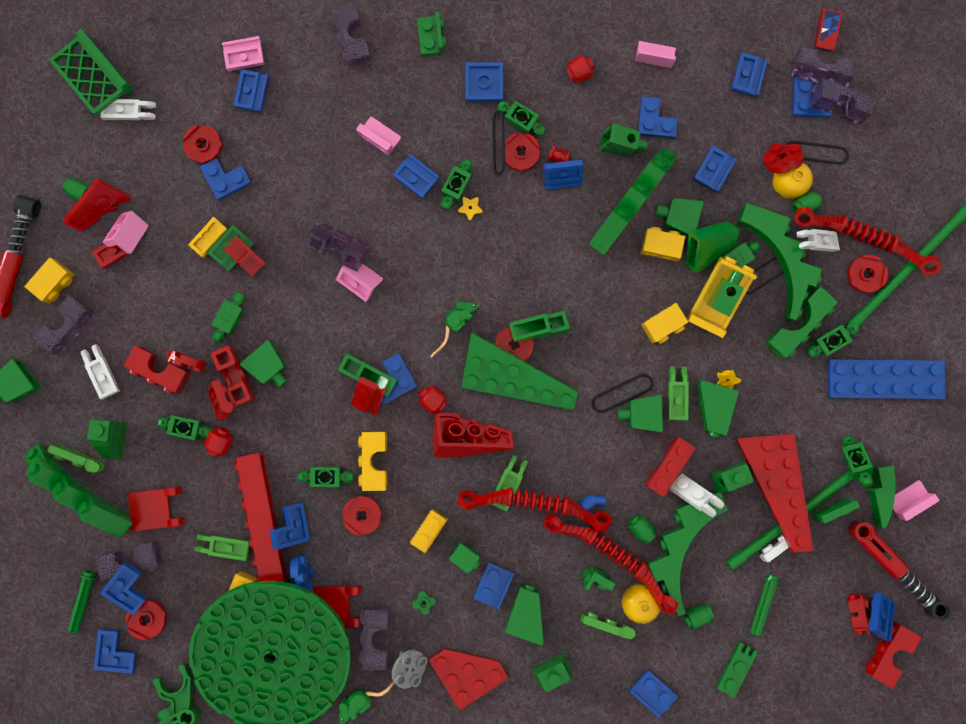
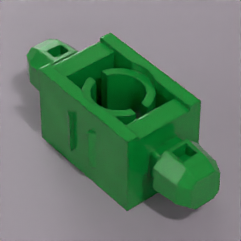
[497,101,546,136]
[441,159,472,210]
[711,241,760,272]
[211,292,245,343]
[807,323,859,358]
[157,415,212,440]
[842,435,873,487]
[298,466,354,488]

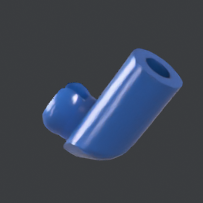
[579,494,606,511]

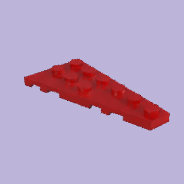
[736,434,814,553]

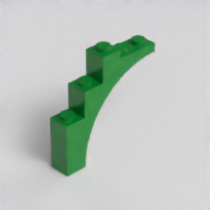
[589,147,677,255]
[736,203,822,322]
[25,443,133,538]
[646,491,728,616]

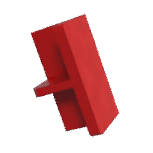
[223,236,266,276]

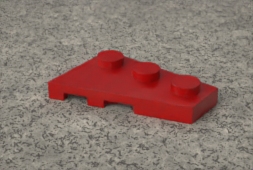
[63,178,131,232]

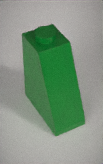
[685,221,739,273]
[697,380,739,438]
[87,419,127,460]
[505,583,543,646]

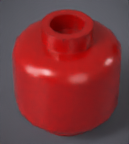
[566,55,595,84]
[418,385,447,414]
[204,427,233,457]

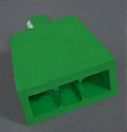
[599,123,648,156]
[655,198,704,239]
[707,270,744,317]
[240,340,287,388]
[0,359,42,403]
[617,395,663,432]
[710,461,754,492]
[531,652,573,693]

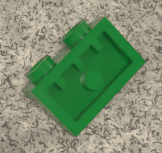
[417,11,446,57]
[581,564,615,591]

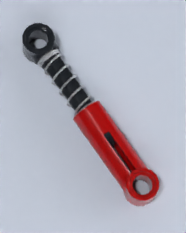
[0,195,41,318]
[848,520,952,621]

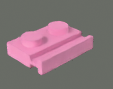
[222,36,265,72]

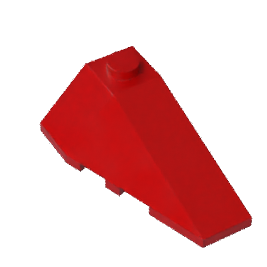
[432,412,514,458]

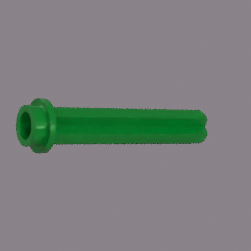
[68,570,97,633]
[750,574,780,636]

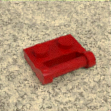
[207,379,233,421]

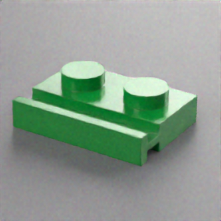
[207,225,254,271]
[812,498,860,524]

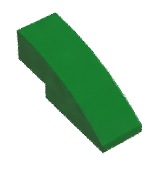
[509,311,570,342]
[338,353,397,397]
[867,465,896,528]

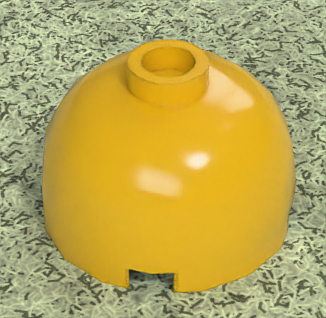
[773,163,813,200]
[621,583,661,624]

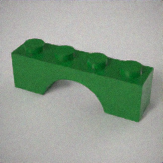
[764,286,837,359]

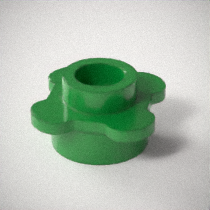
[412,591,436,615]

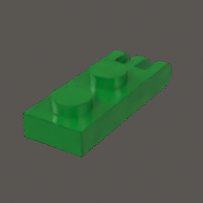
[716,641,758,698]

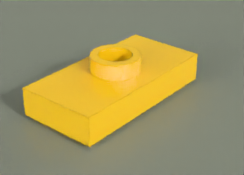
[188,217,228,258]

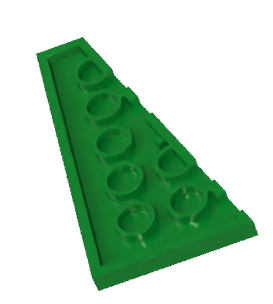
[461,331,578,410]

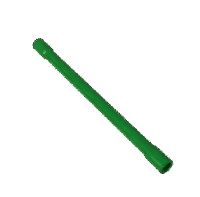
[846,205,966,327]
[726,460,862,571]

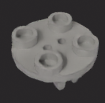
[392,649,428,689]

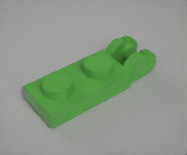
[667,367,689,421]
[47,445,106,473]
[491,455,528,512]
[194,534,250,561]
[580,612,636,640]

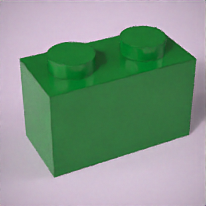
[449,539,481,574]

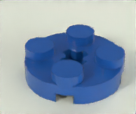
[290,555,314,592]

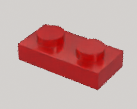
[92,244,137,269]

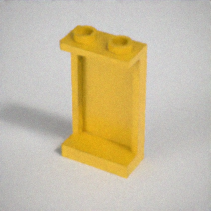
[687,256,757,338]

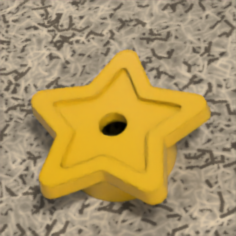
[458,197,483,221]
[717,370,741,389]

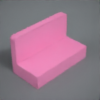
[635,41,676,68]
[356,117,401,156]
[103,210,148,254]
[336,257,383,302]
[893,480,940,521]

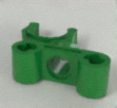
[153,663,202,724]

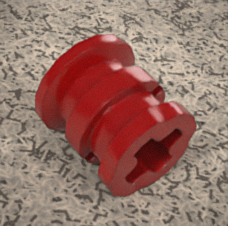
[548,145,572,163]

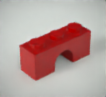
[124,346,191,394]
[210,346,256,407]
[644,437,695,497]
[865,621,922,689]

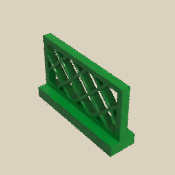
[49,28,134,116]

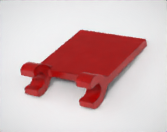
[128,486,185,532]
[313,585,362,627]

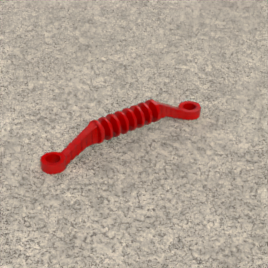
[794,207,941,276]
[458,487,612,531]
[543,514,679,614]

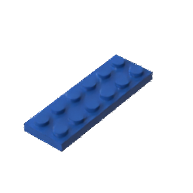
[828,359,946,399]

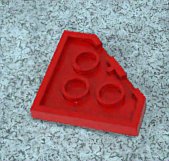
[428,648,509,710]

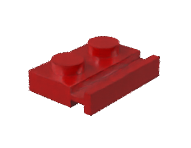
[350,377,386,417]

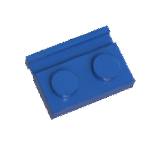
[731,52,768,97]
[233,69,269,113]
[693,146,736,193]
[393,153,440,199]
[544,160,583,190]
[473,562,514,610]
[869,592,895,641]
[629,669,678,719]

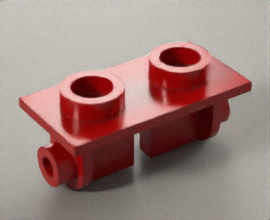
[847,592,871,636]

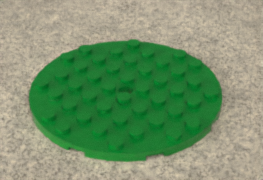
[189,581,351,724]

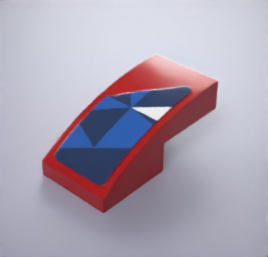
[814,8,842,50]

